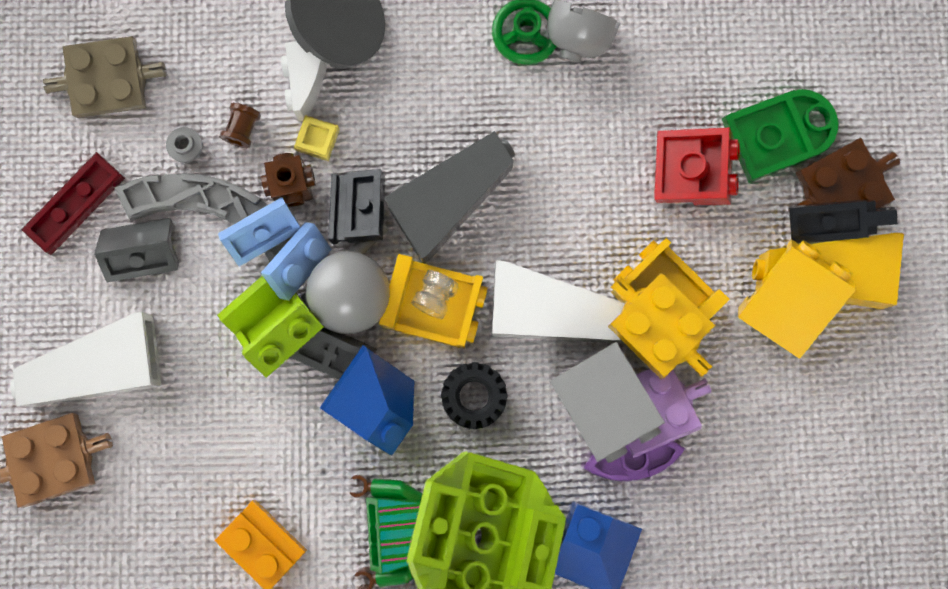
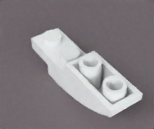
[281,36,327,122]

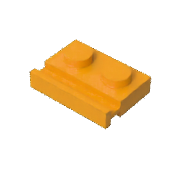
[214,500,307,589]

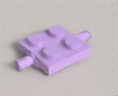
[627,369,711,458]

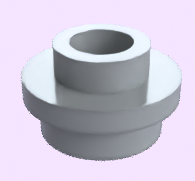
[166,127,203,163]

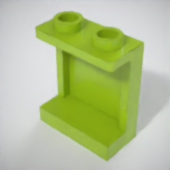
[217,276,324,378]

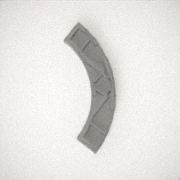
[114,173,292,262]

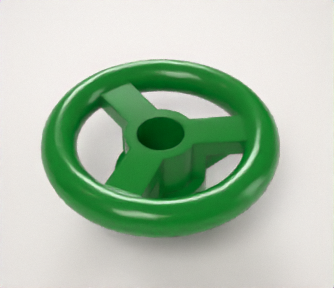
[492,0,557,65]

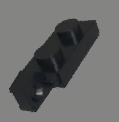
[789,199,898,244]

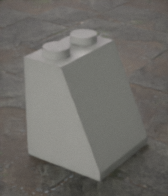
[550,342,665,463]

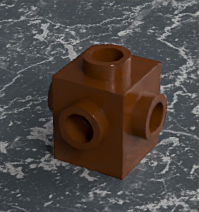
[261,153,316,208]

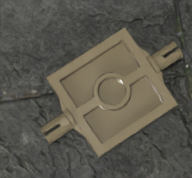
[43,36,167,118]

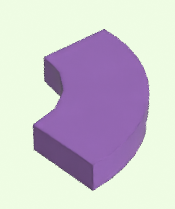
[583,441,686,481]

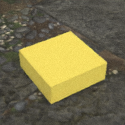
[294,115,340,161]

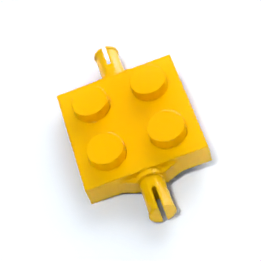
[608,273,715,379]

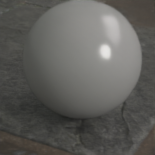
[306,251,390,334]

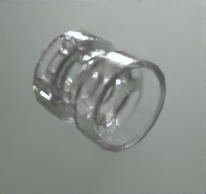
[411,270,460,319]

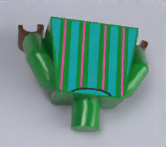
[350,475,423,589]

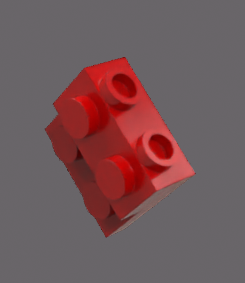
[654,127,740,206]

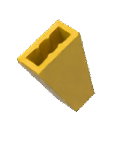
[752,233,904,309]

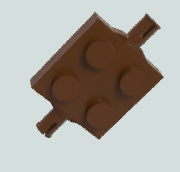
[788,138,900,211]

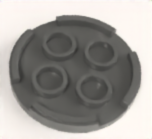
[285,0,385,69]

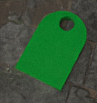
[722,89,838,183]

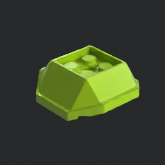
[406,452,566,589]

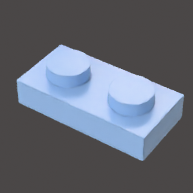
[218,197,300,267]
[261,222,332,301]

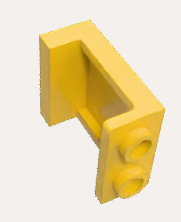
[611,238,730,320]
[738,240,856,359]
[379,254,488,350]

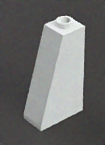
[491,260,625,344]
[10,312,162,407]

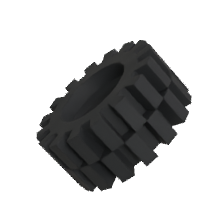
[441,362,507,429]

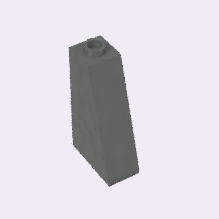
[384,131,515,264]

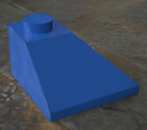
[320,345,415,456]
[555,501,642,589]

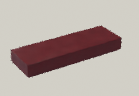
[21,152,125,255]

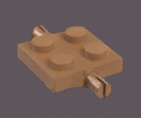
[0,413,113,508]

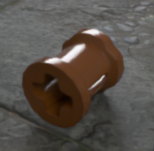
[219,103,261,149]

